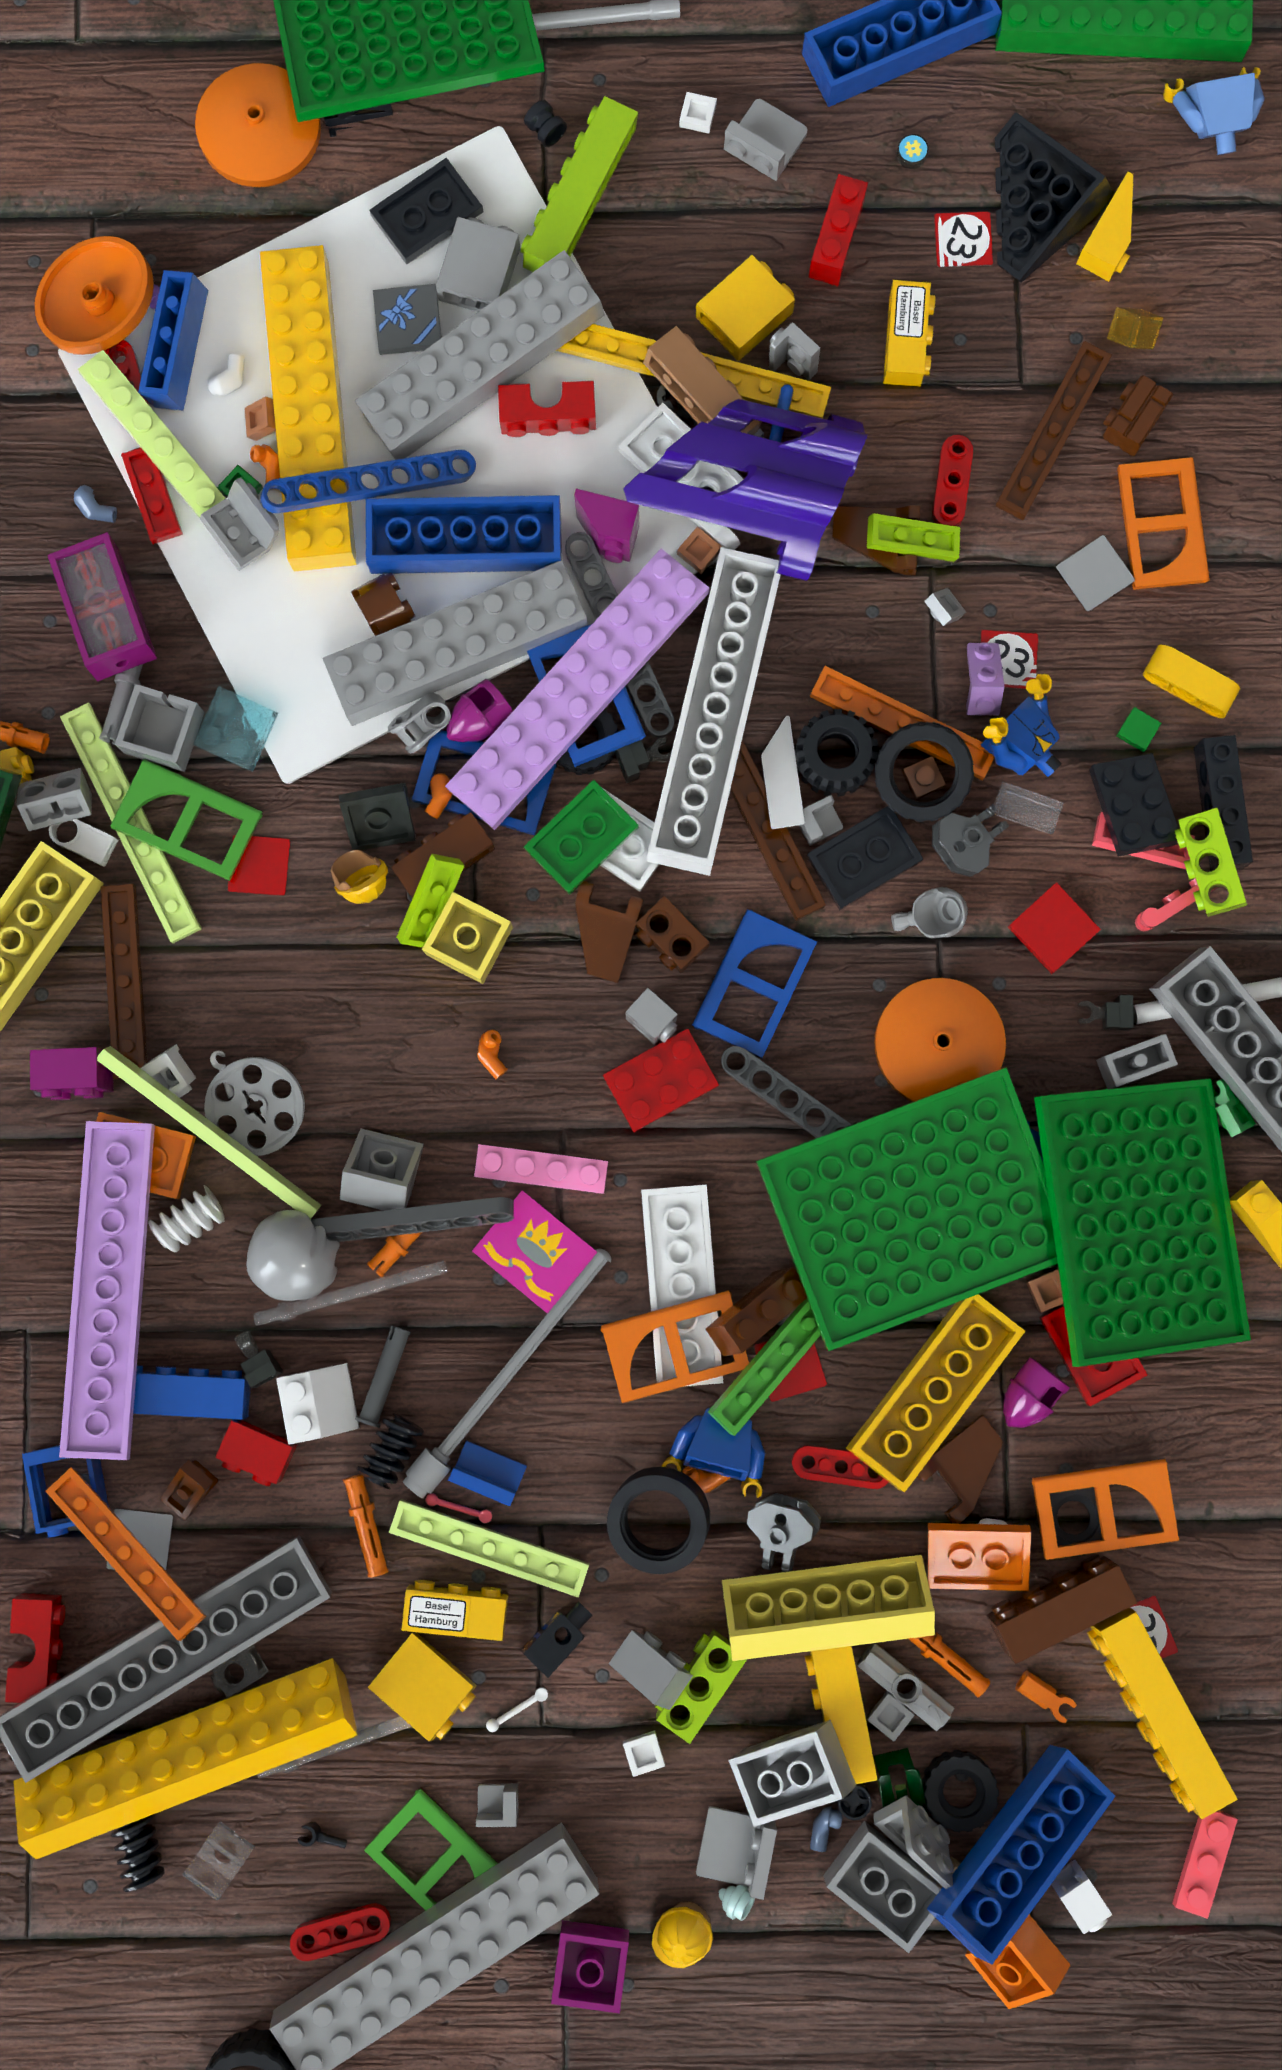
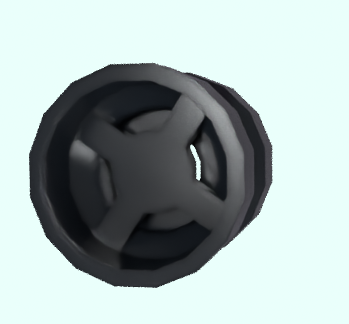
[524,100,567,147]
[836,1783,872,1820]

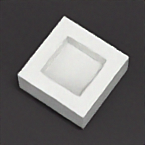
[679,92,717,134]
[623,1730,665,1777]

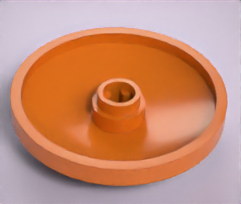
[195,63,321,187]
[35,236,154,355]
[874,978,1006,1102]

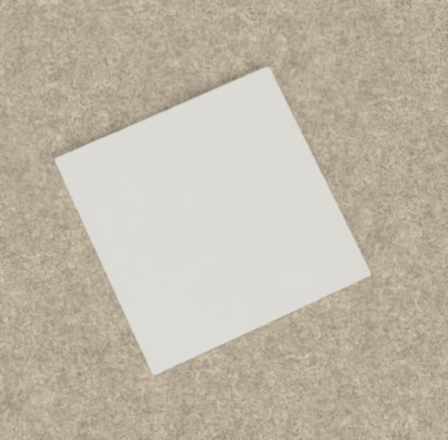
[58,126,719,784]

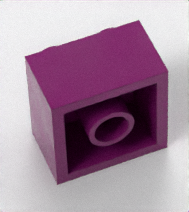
[30,1047,114,1100]
[551,1920,629,2014]

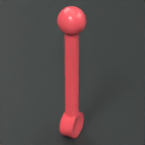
[425,1493,492,1523]

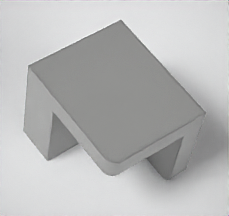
[799,795,843,846]
[476,1783,519,1827]

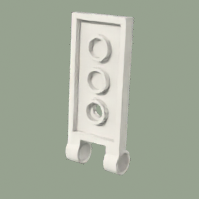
[618,403,743,550]

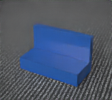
[448,1440,527,1506]

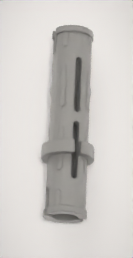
[100,664,143,745]

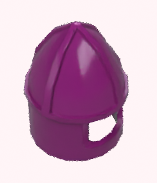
[447,679,513,742]
[1003,1357,1070,1428]

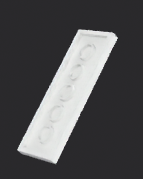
[641,1185,723,1387]

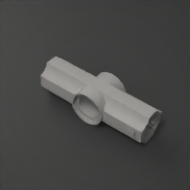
[856,1643,955,1731]

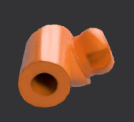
[424,773,453,820]
[477,1030,508,1080]
[682,1466,730,1493]

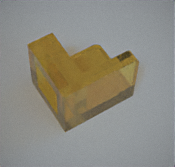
[1107,307,1163,349]

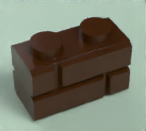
[1102,375,1173,456]

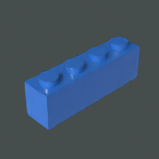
[138,270,208,411]
[133,1365,250,1420]

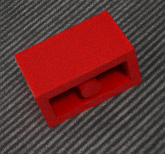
[215,1419,298,1487]

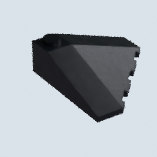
[995,112,1114,283]

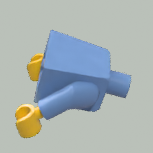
[1163,67,1264,155]

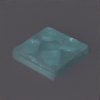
[193,686,278,772]

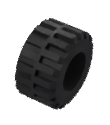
[795,709,878,797]

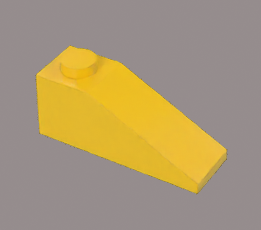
[1076,172,1133,282]
[1230,1180,1282,1270]

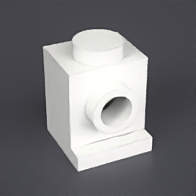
[141,1044,196,1098]

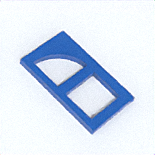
[527,623,646,767]
[412,730,557,836]
[692,909,817,1059]

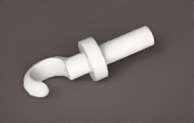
[210,1051,234,1099]

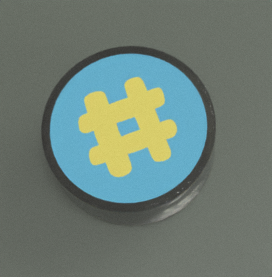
[896,134,929,169]

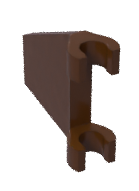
[832,506,920,575]
[575,881,644,983]
[917,1415,1003,1524]

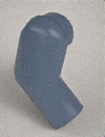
[74,485,117,523]
[810,1806,843,1852]

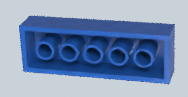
[802,0,1002,107]
[366,495,562,574]
[927,1745,1116,1964]

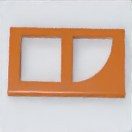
[1117,457,1210,590]
[601,1290,749,1403]
[1032,1459,1179,1560]

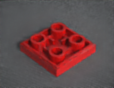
[1008,882,1101,974]

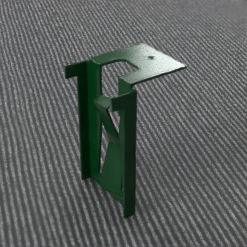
[874,1748,928,1841]

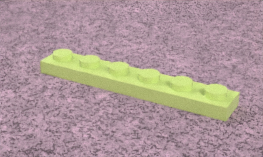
[78,350,226,518]
[389,1499,590,1598]

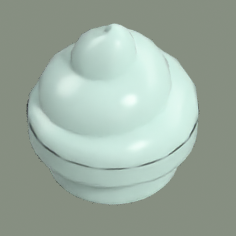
[719,1885,755,1921]

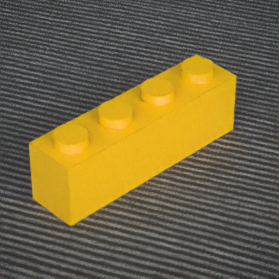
[805,1646,877,1784]

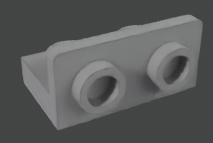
[769,322,820,380]

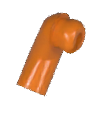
[250,444,280,484]

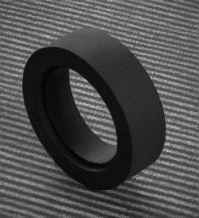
[607,1467,711,1574]

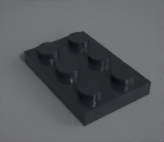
[369,157,484,264]
[1089,753,1179,857]
[806,806,924,910]

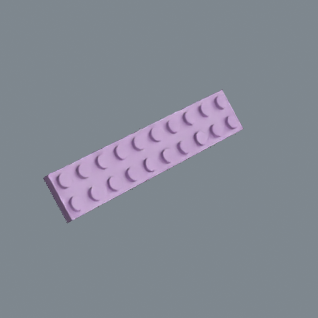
[446,548,710,830]
[59,1121,155,1460]

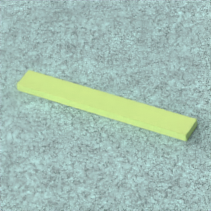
[60,702,202,943]
[97,1046,321,1220]

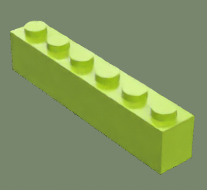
[520,96,638,272]

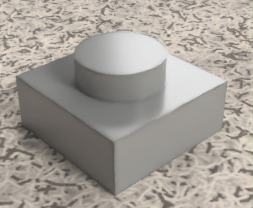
[924,587,967,626]
[866,1691,915,1742]

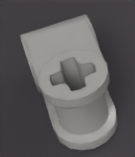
[388,693,451,754]

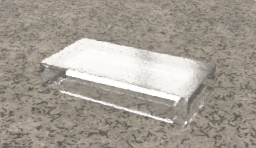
[994,782,1064,835]

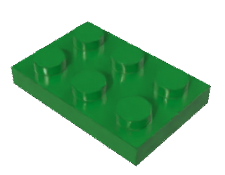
[524,780,639,895]

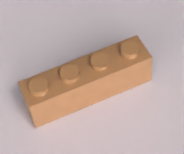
[643,326,762,435]

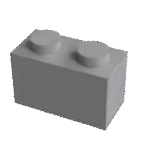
[1096,1034,1178,1089]
[609,1630,693,1710]

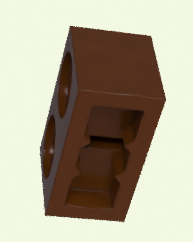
[636,896,710,973]

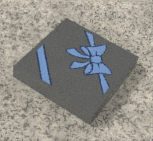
[373,284,442,355]

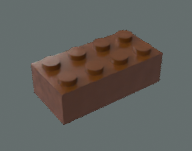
[986,1555,1137,1664]

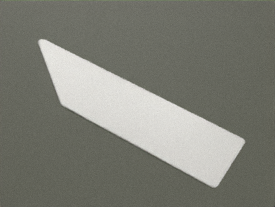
[761,716,805,829]

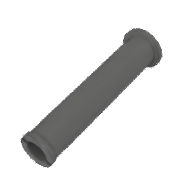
[355,1325,411,1428]

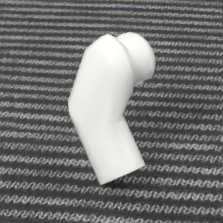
[208,354,245,396]

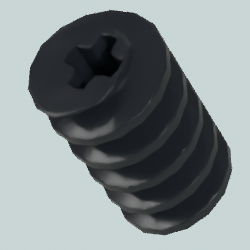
[357,1413,424,1489]
[111,1815,165,1892]

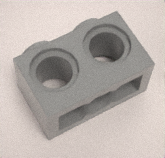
[17,768,92,831]
[625,988,678,1045]

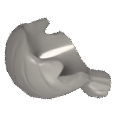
[891,887,968,938]

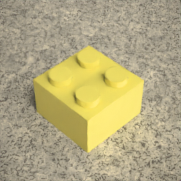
[422,892,513,984]

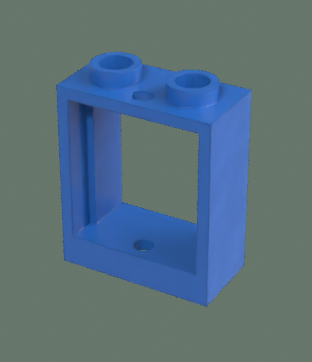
[22,1445,109,1538]

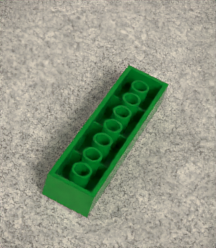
[995,0,1253,62]

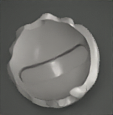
[246,1210,340,1301]

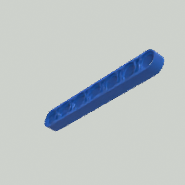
[260,450,476,513]

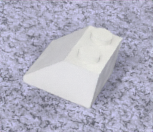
[276,1363,360,1445]

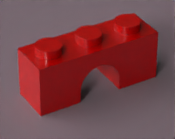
[808,174,868,286]
[498,381,596,437]
[5,1593,65,1703]

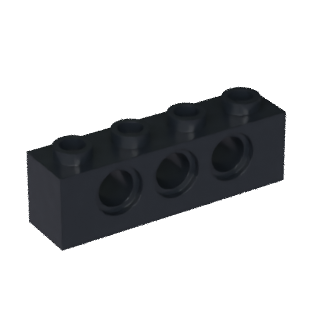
[1193,735,1253,872]

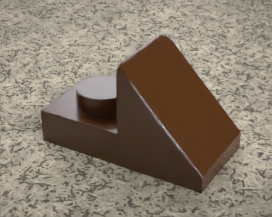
[160,1460,218,1521]

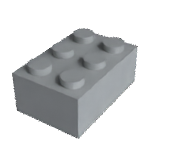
[729,1720,857,1827]
[823,1821,943,1953]

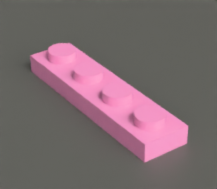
[474,1144,608,1194]

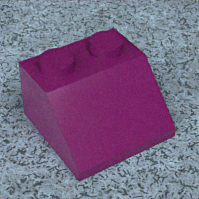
[574,489,639,563]

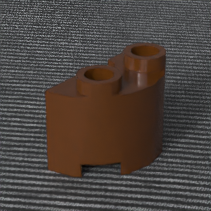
[351,572,416,636]

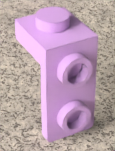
[966,642,1004,716]

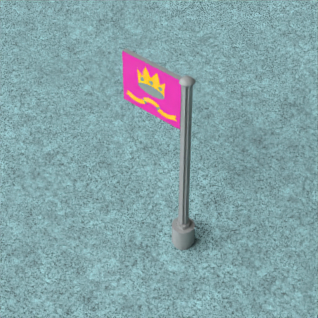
[403,1190,612,1498]

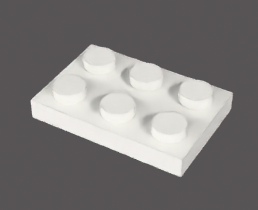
[600,789,659,892]

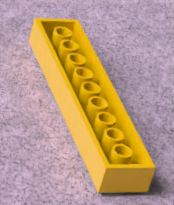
[260,245,357,572]
[14,1658,358,1859]

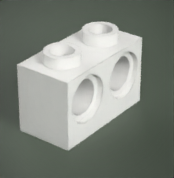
[1051,1860,1112,1934]

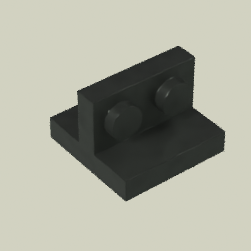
[339,783,416,850]

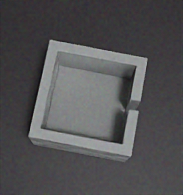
[115,684,205,772]

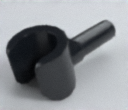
[298,1822,347,1849]

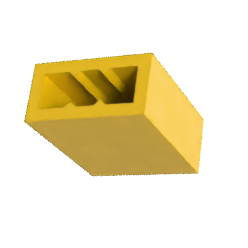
[696,255,795,361]
[368,1633,477,1742]

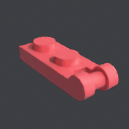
[1135,878,1218,932]

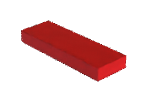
[121,447,183,545]

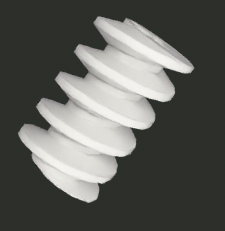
[148,1185,225,1253]

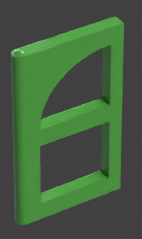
[110,759,263,881]
[364,1788,498,1911]

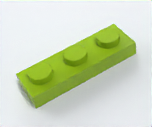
[867,513,960,562]
[397,854,465,947]

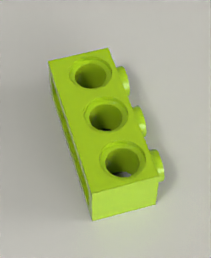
[1174,808,1247,917]
[655,1629,747,1744]

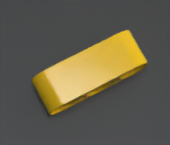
[1143,645,1240,718]

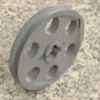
[204,1057,305,1156]

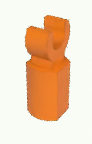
[1015,1670,1077,1723]

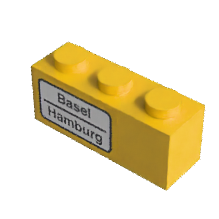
[883,280,935,387]
[401,1580,508,1641]

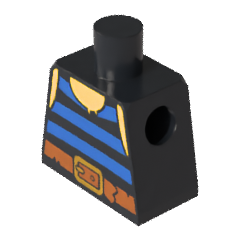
[520,1601,593,1678]

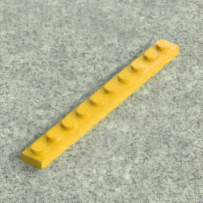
[556,324,831,419]

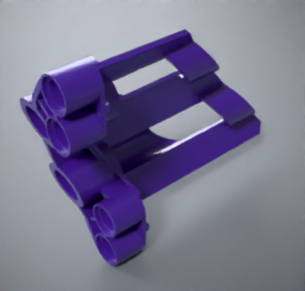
[623,399,868,581]

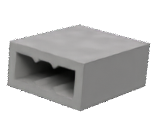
[436,217,520,312]

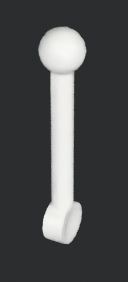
[486,1687,548,1732]

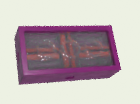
[47,532,157,681]

